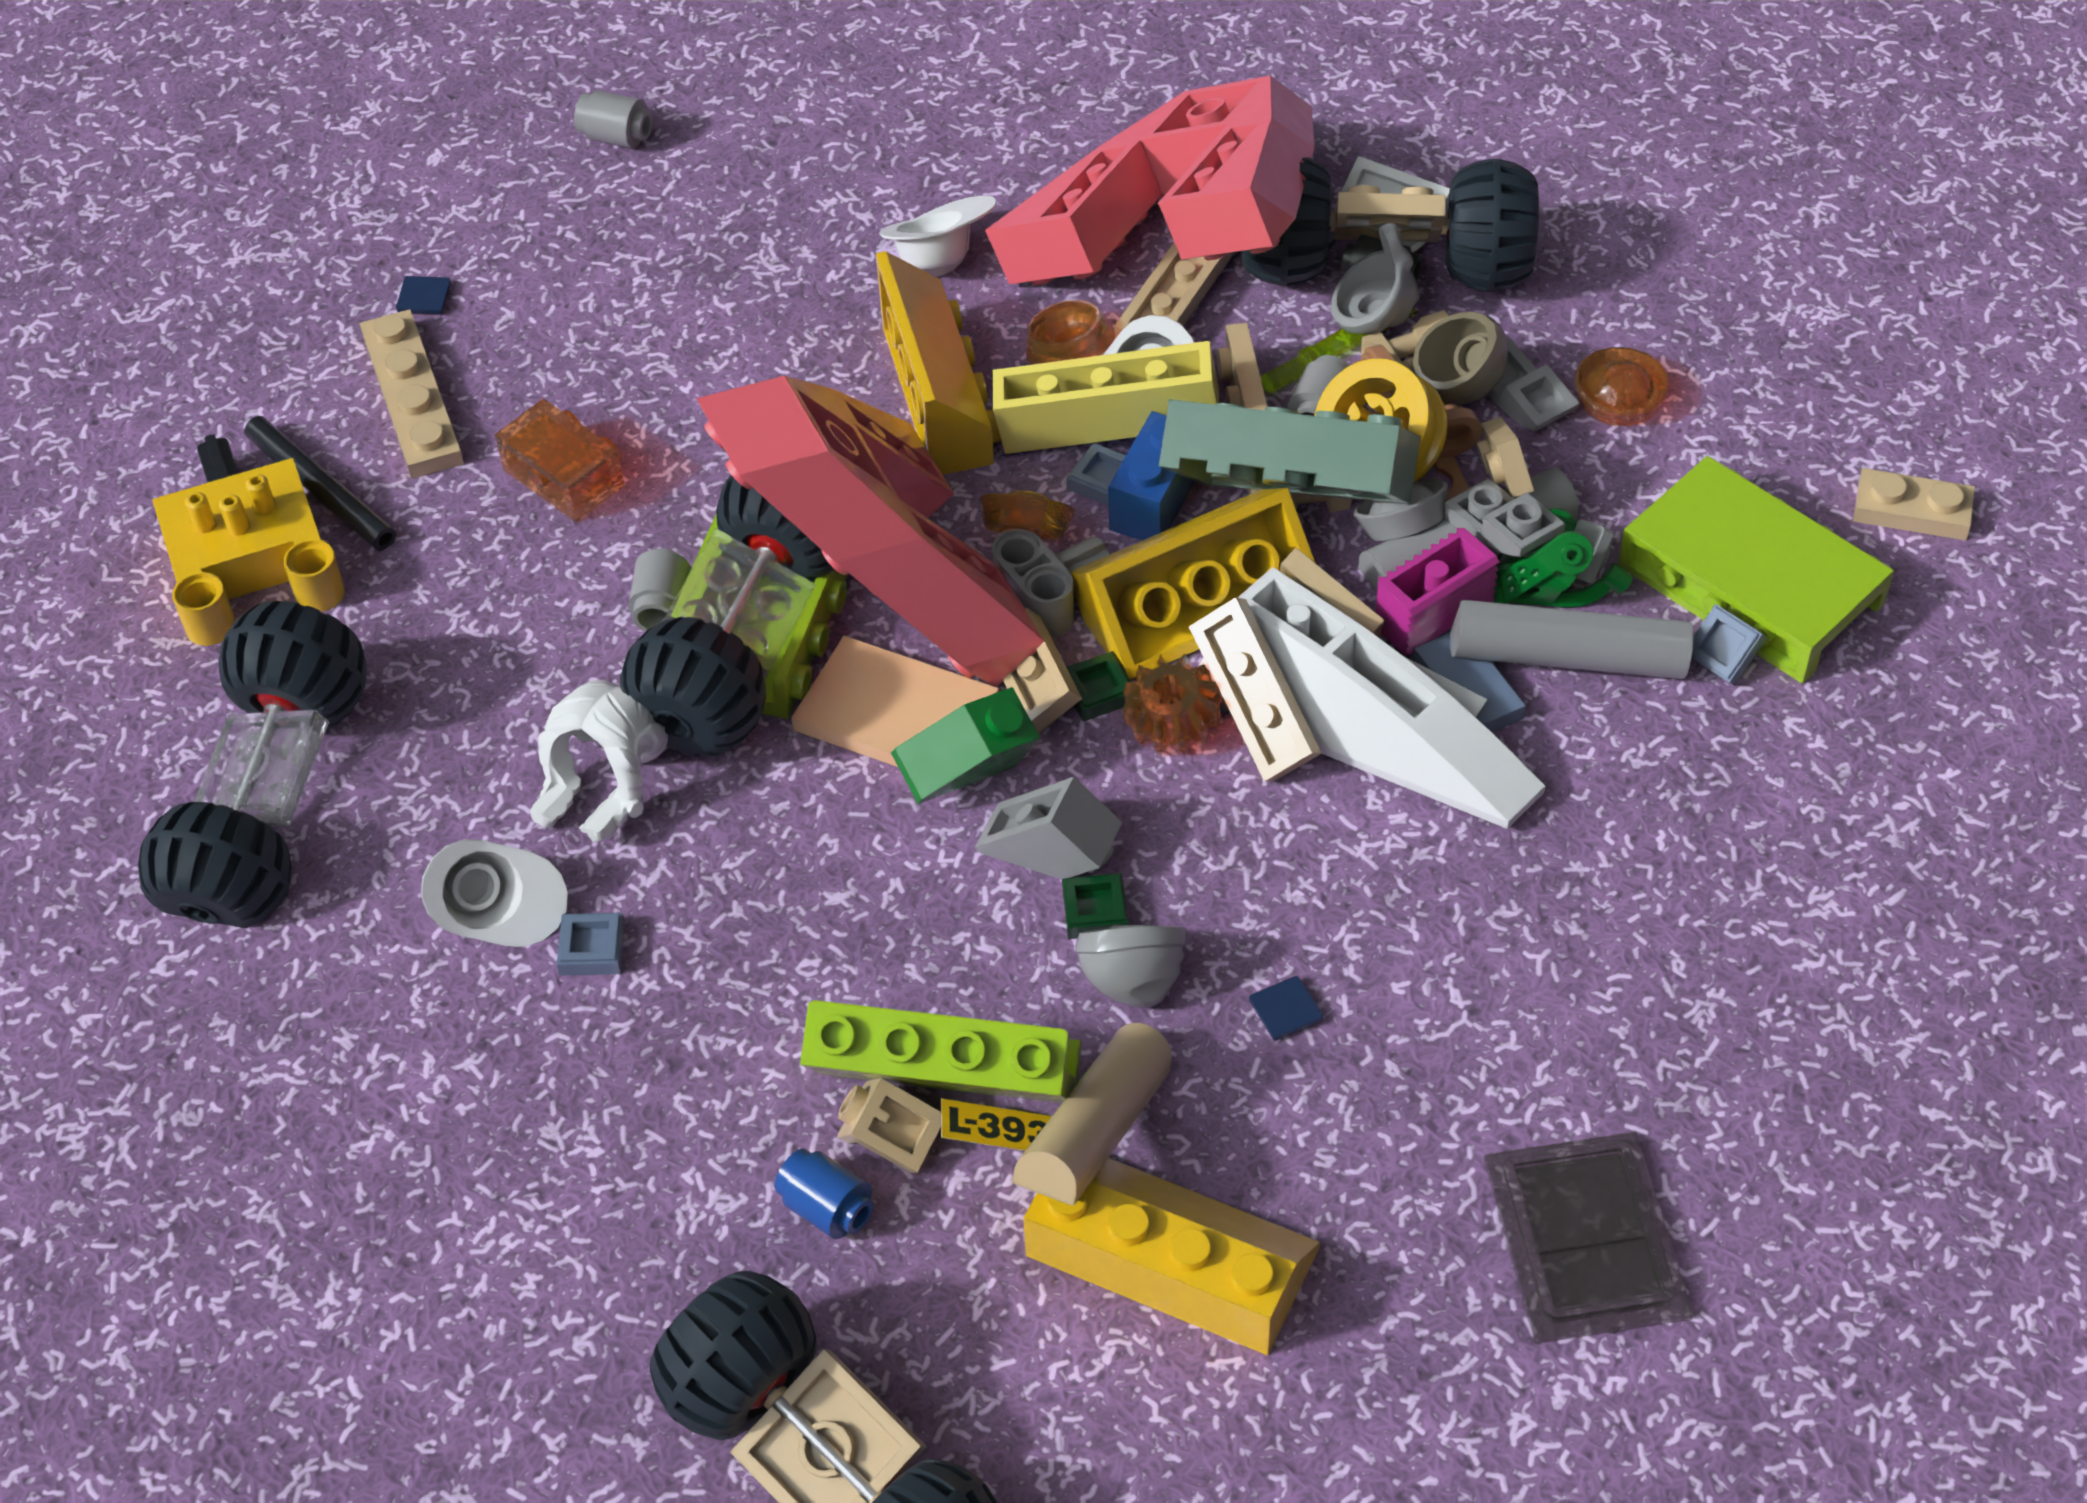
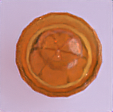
[1026,300,1115,365]
[1575,347,1670,427]
[979,490,1076,540]

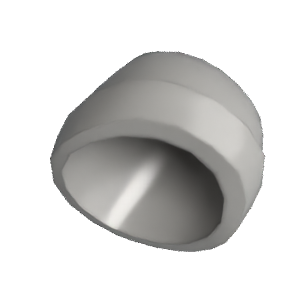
[1075,925,1187,1008]

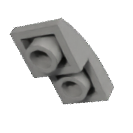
[1444,478,1565,557]

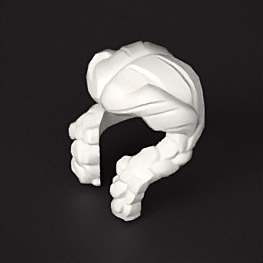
[530,680,668,842]

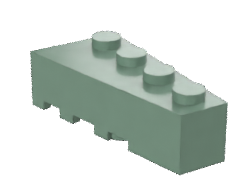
[1159,399,1421,504]

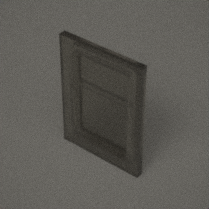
[1484,1132,1693,1344]

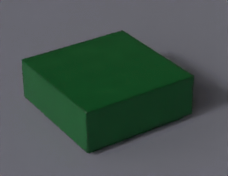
[1066,651,1136,722]
[1062,873,1129,939]

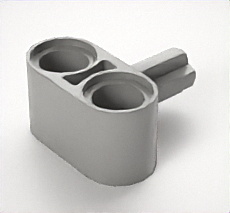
[992,529,1109,638]

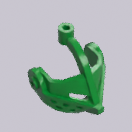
[1493,508,1633,607]

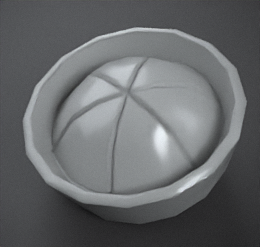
[1354,479,1448,541]

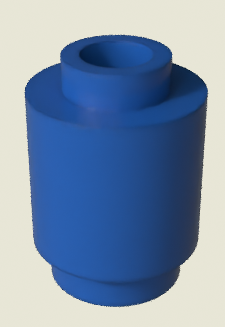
[774,1148,874,1239]

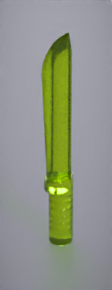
[1261,308,1418,393]

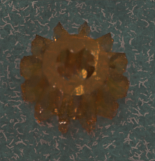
[1122,654,1222,756]

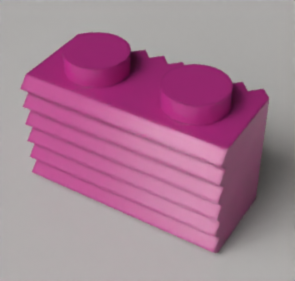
[1376,528,1499,655]

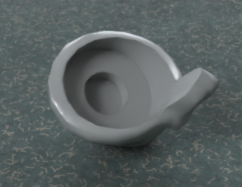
[1331,223,1420,334]

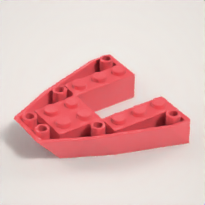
[985,75,1315,285]
[696,376,1044,687]

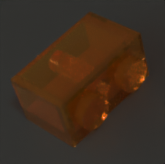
[495,398,624,523]

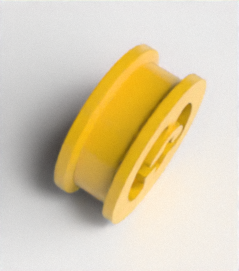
[1315,358,1447,482]

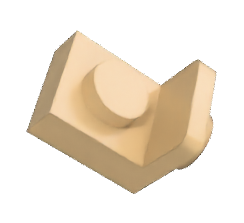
[837,1078,941,1173]

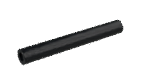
[244,416,397,551]

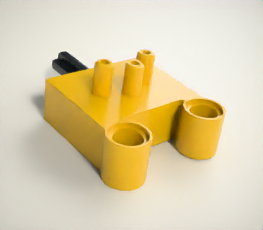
[152,434,345,646]

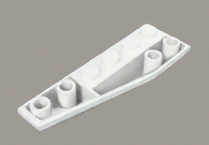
[1196,567,1545,829]

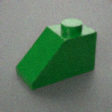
[891,687,1040,804]

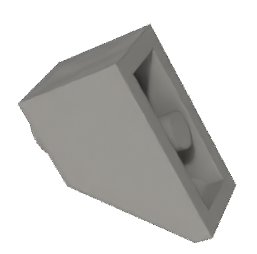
[975,777,1122,879]

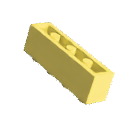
[993,341,1219,454]

